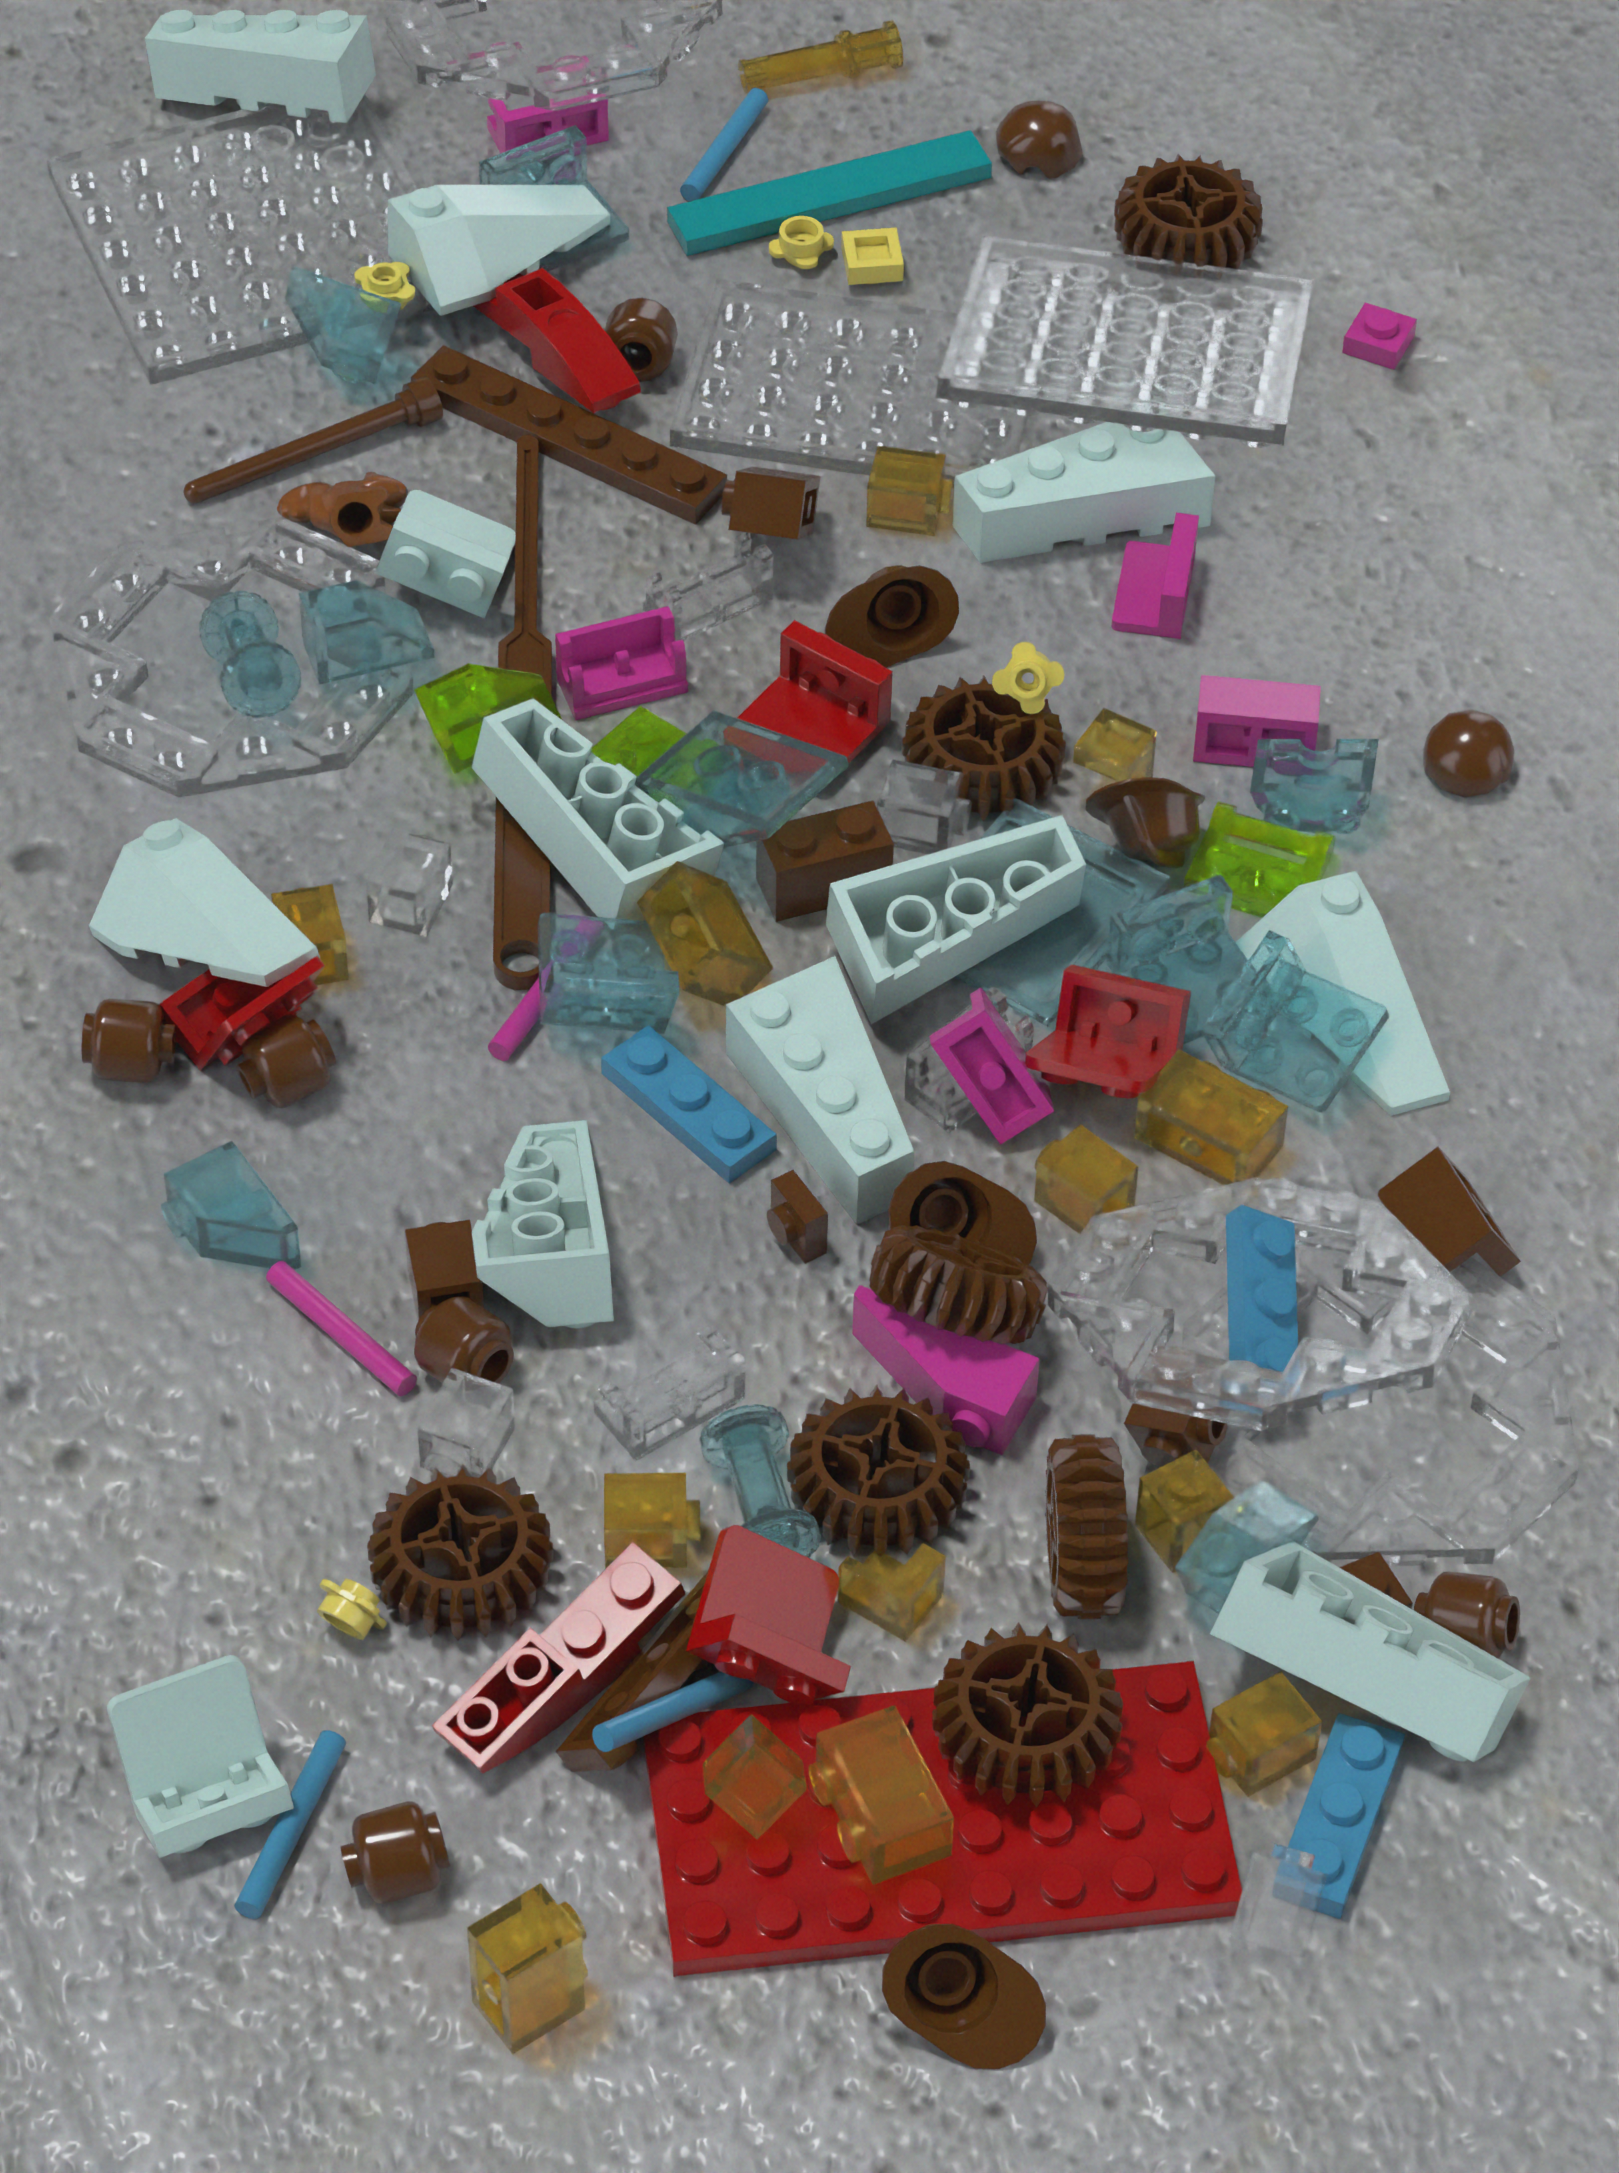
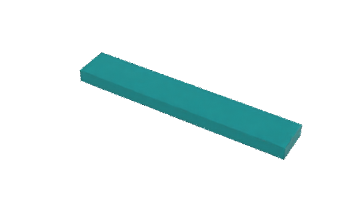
[667,130,992,256]

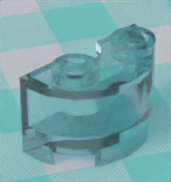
[1250,739,1379,834]

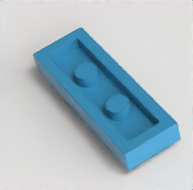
[601,1025,777,1184]
[1226,1204,1300,1409]
[1272,1713,1405,1919]

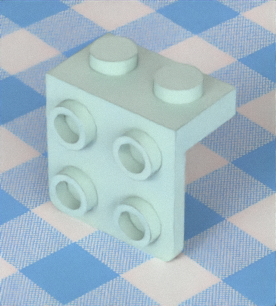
[375,490,516,618]
[107,1655,294,1858]

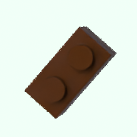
[721,466,821,540]
[756,800,894,922]

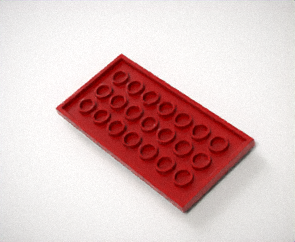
[642,1661,1244,1977]

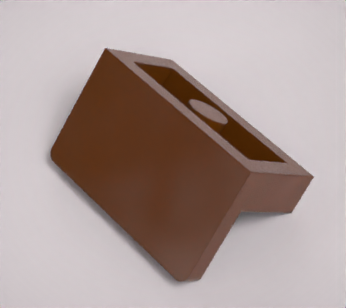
[1378,1147,1521,1281]

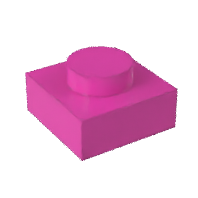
[1342,302,1417,370]

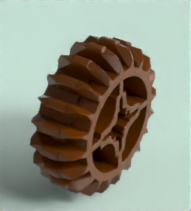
[1114,154,1263,282]
[902,675,1066,822]
[869,1225,1048,1345]
[787,1384,970,1559]
[1045,1434,1129,1620]
[367,1464,554,1641]
[932,1622,1123,1808]

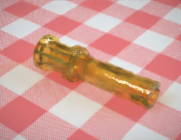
[738,20,904,94]

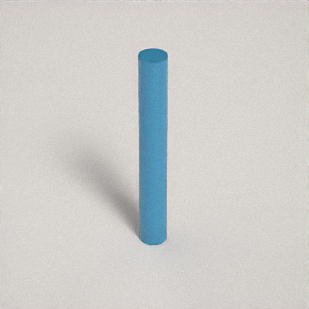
[680,88,769,201]
[592,1672,754,1752]
[234,1730,346,1919]

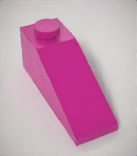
[852,1285,1040,1455]

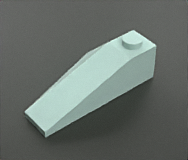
[388,185,611,316]
[89,818,320,987]
[1235,871,1450,1116]
[472,1120,614,1328]

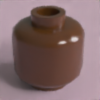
[605,297,678,382]
[81,999,177,1083]
[236,1014,336,1109]
[414,1297,514,1395]
[1414,1571,1520,1659]
[340,1801,451,1904]

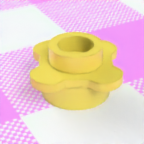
[769,216,834,269]
[354,262,415,314]
[992,642,1065,714]
[317,1578,387,1640]

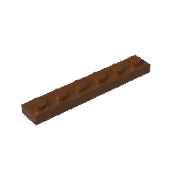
[411,345,727,525]

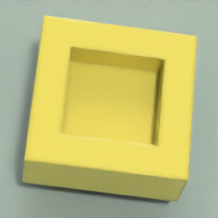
[841,227,904,285]

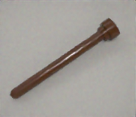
[183,376,443,503]

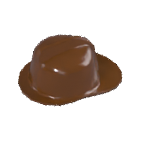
[825,565,959,668]
[1085,777,1205,869]
[888,1161,1037,1265]
[882,1924,1046,2070]

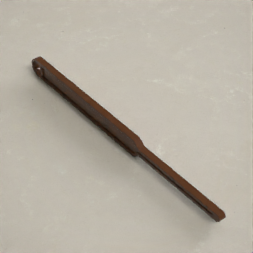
[493,435,552,990]

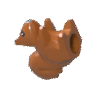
[277,472,408,547]

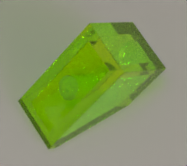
[414,663,562,774]

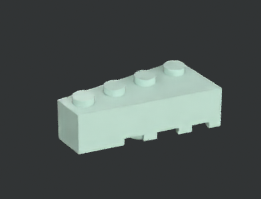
[145,10,376,123]
[952,404,1215,563]
[472,698,725,933]
[826,815,1086,1024]
[726,956,914,1225]
[1210,1541,1531,1762]

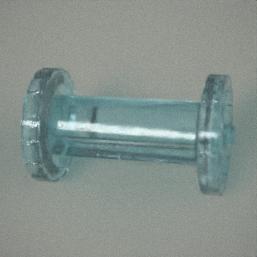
[199,591,302,718]
[699,1404,821,1558]

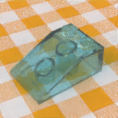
[635,710,849,848]

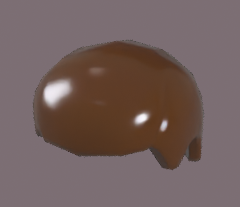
[996,100,1083,179]
[1423,709,1515,798]

